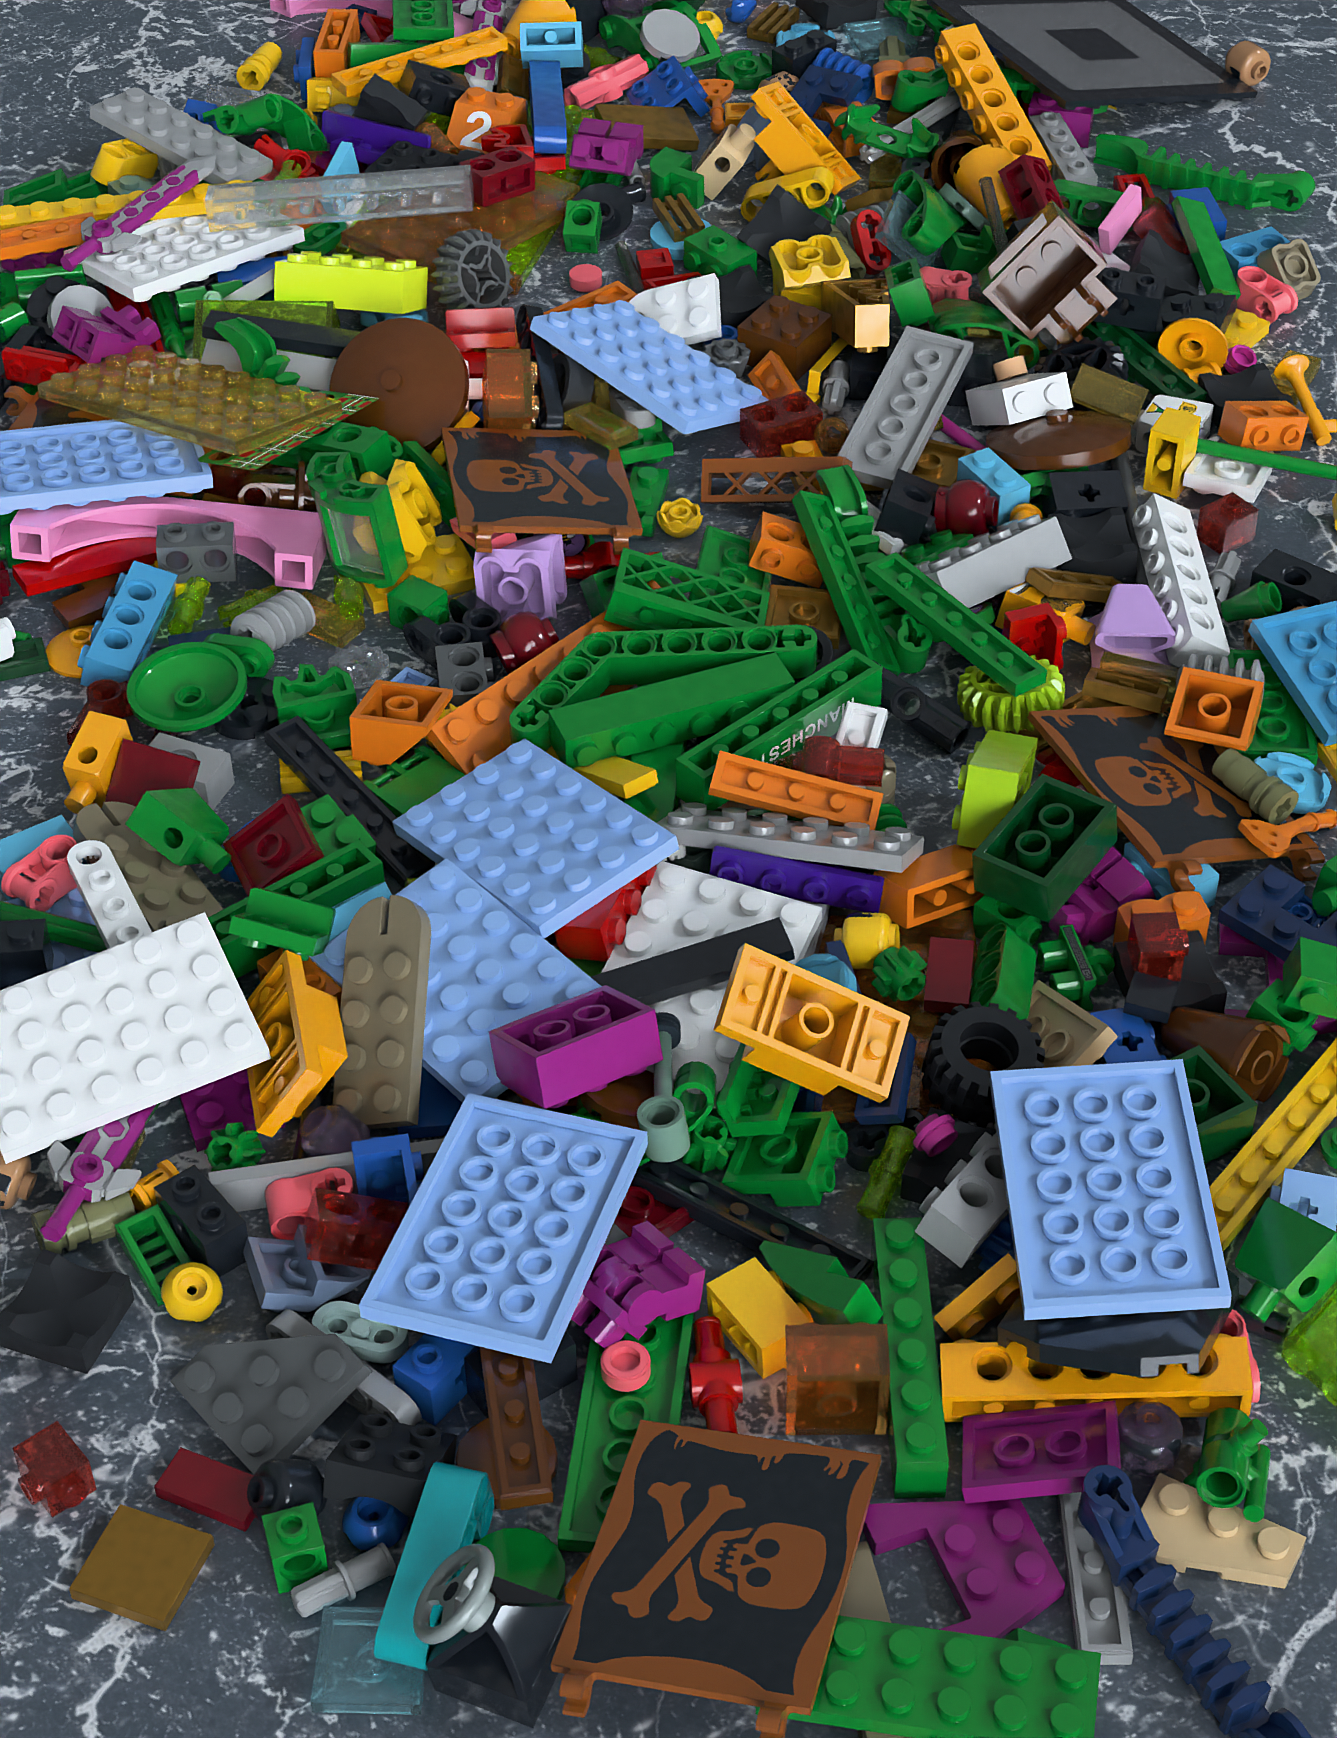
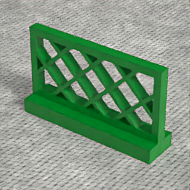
[604,547,770,631]

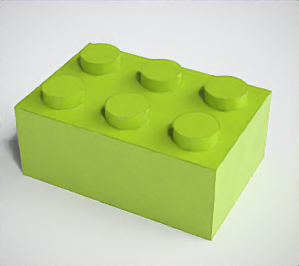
[952,729,1038,849]

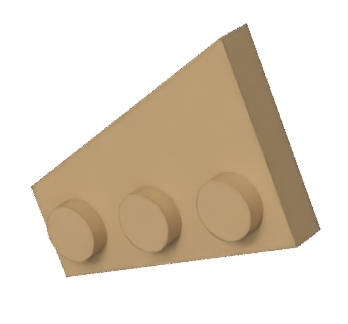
[1027,980,1118,1068]
[1141,1473,1307,1589]

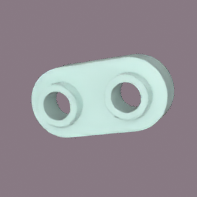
[312,1301,409,1363]

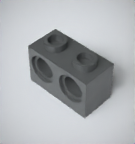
[156,521,238,584]
[435,642,495,710]

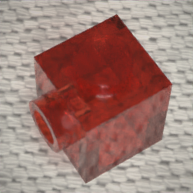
[1196,492,1259,554]
[1127,912,1189,981]
[12,1421,97,1518]

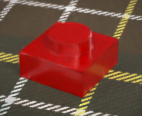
[636,248,674,280]

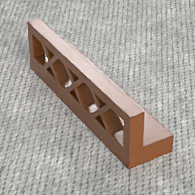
[701,456,853,504]

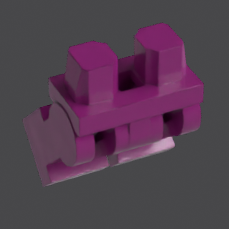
[569,118,643,176]
[52,305,161,368]
[1049,846,1157,946]
[571,1221,705,1349]

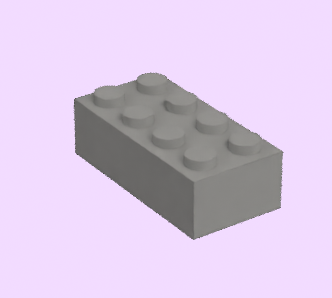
[909,514,1072,623]

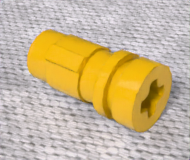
[236,42,283,92]

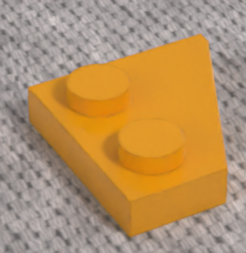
[933,1253,1020,1342]

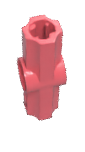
[563,54,649,114]

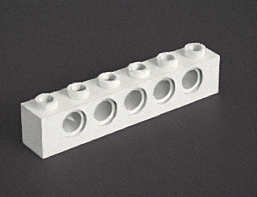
[1132,493,1231,667]

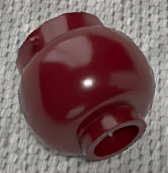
[934,479,999,537]
[489,611,560,674]

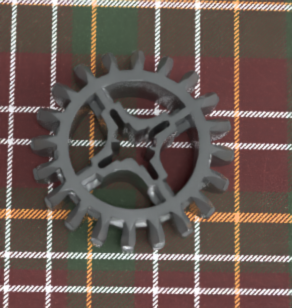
[431,229,515,312]

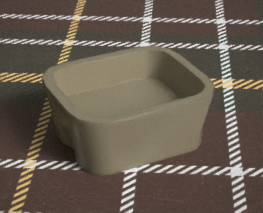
[1257,239,1321,300]

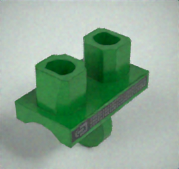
[1037,924,1115,1011]

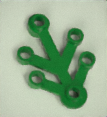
[883,0,953,43]

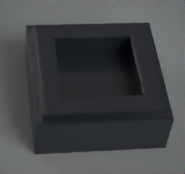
[1123,971,1179,1024]

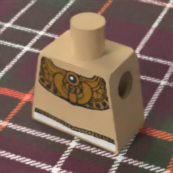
[693,123,756,201]

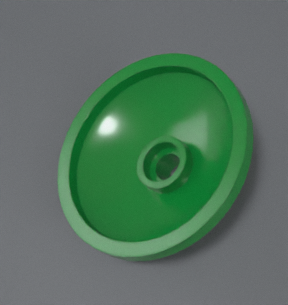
[127,642,248,732]

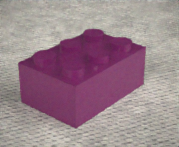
[488,985,663,1109]

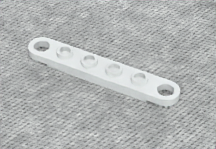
[67,840,152,949]

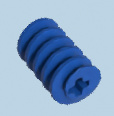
[811,47,874,103]

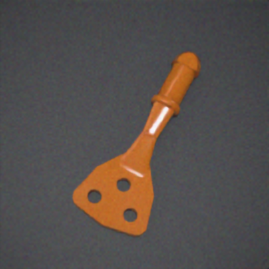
[698,78,734,134]
[1238,809,1337,859]

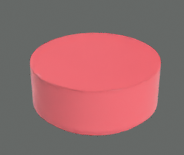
[569,264,602,293]
[600,1340,651,1392]

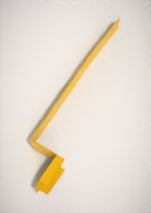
[796,338,848,409]

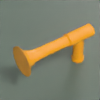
[1274,355,1337,446]

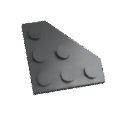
[170,1333,373,1475]

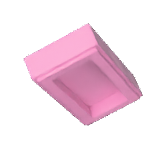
[1098,184,1142,255]

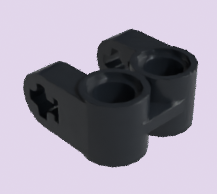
[403,591,502,670]

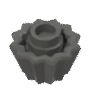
[703,338,751,379]

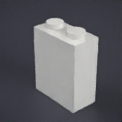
[965,372,1073,425]

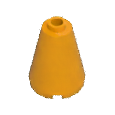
[502,0,577,59]
[953,144,1018,229]

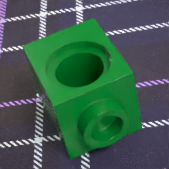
[563,199,602,254]
[387,575,450,630]
[972,895,1042,947]
[1245,978,1319,1057]
[261,1502,328,1594]

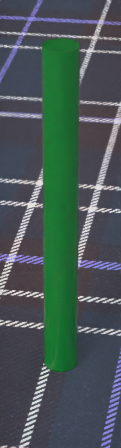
[1196,438,1337,481]

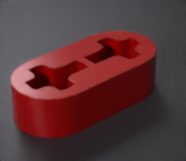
[850,209,892,275]

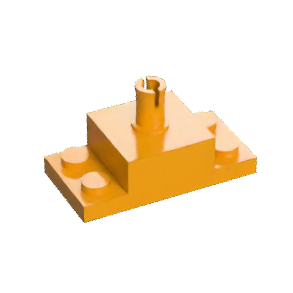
[751,81,861,196]
[713,943,910,1103]
[247,950,348,1137]

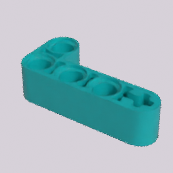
[374,1461,494,1671]

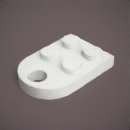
[628,273,722,345]
[1182,436,1274,503]

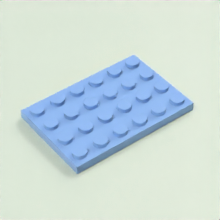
[530,300,771,434]
[0,412,213,515]
[392,738,679,939]
[309,858,602,1103]
[990,1059,1232,1320]
[359,1093,648,1363]

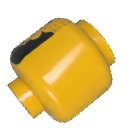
[834,913,900,969]

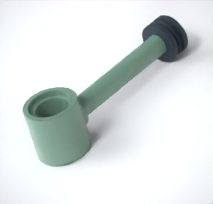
[637,1012,690,1162]

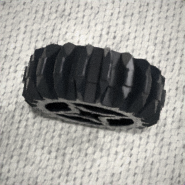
[1034,337,1129,411]

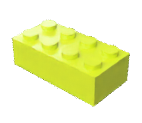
[274,251,428,314]

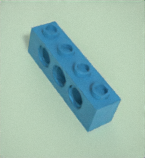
[77,560,178,699]

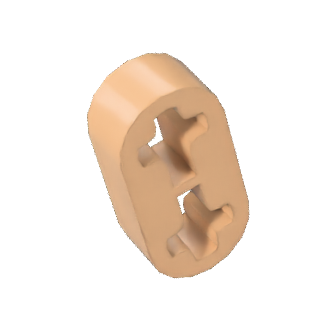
[992,356,1028,382]

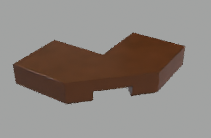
[51,573,120,629]

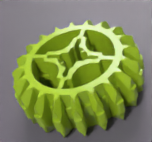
[957,655,1065,734]

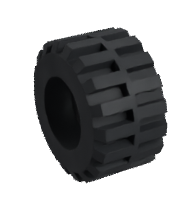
[921,1002,1045,1128]

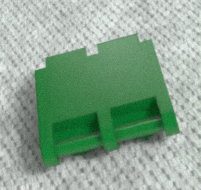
[363,745,465,818]

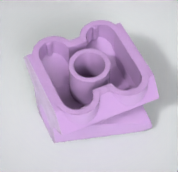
[473,534,567,622]
[1088,584,1175,683]

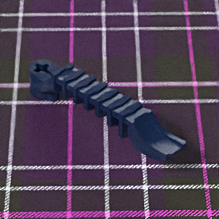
[1077,1465,1312,1738]

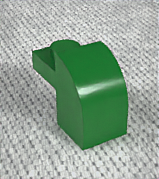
[650,147,704,209]

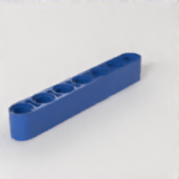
[529,61,567,154]

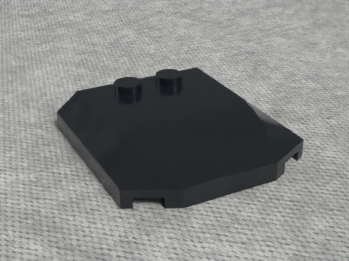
[998,1267,1239,1377]

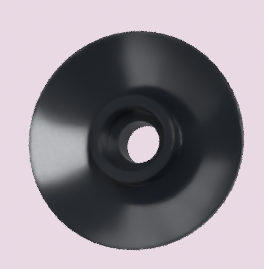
[572,183,633,241]

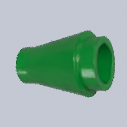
[1221,581,1282,623]

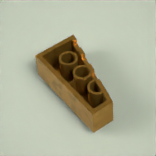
[821,278,890,353]

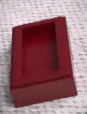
[923,937,974,1013]
[154,1447,255,1532]

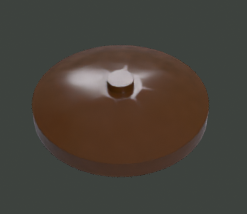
[329,318,469,452]
[986,409,1132,470]

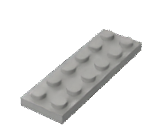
[90,87,273,185]
[838,326,973,490]
[657,803,924,873]

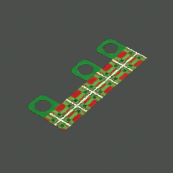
[198,391,379,471]

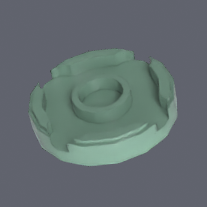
[939,182,993,232]

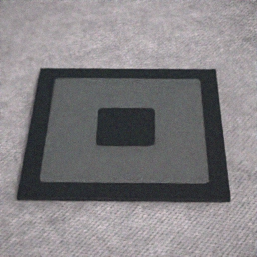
[927,0,1258,110]

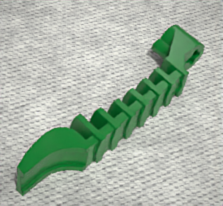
[891,66,1109,115]
[1093,134,1315,212]
[214,317,403,480]
[816,465,933,674]

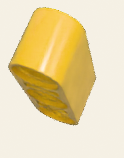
[91,138,159,186]
[740,167,834,222]

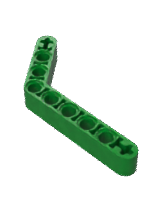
[509,625,817,752]

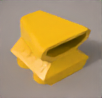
[769,234,851,310]
[356,459,442,557]

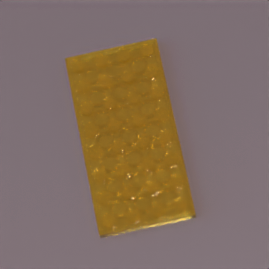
[37,345,342,456]

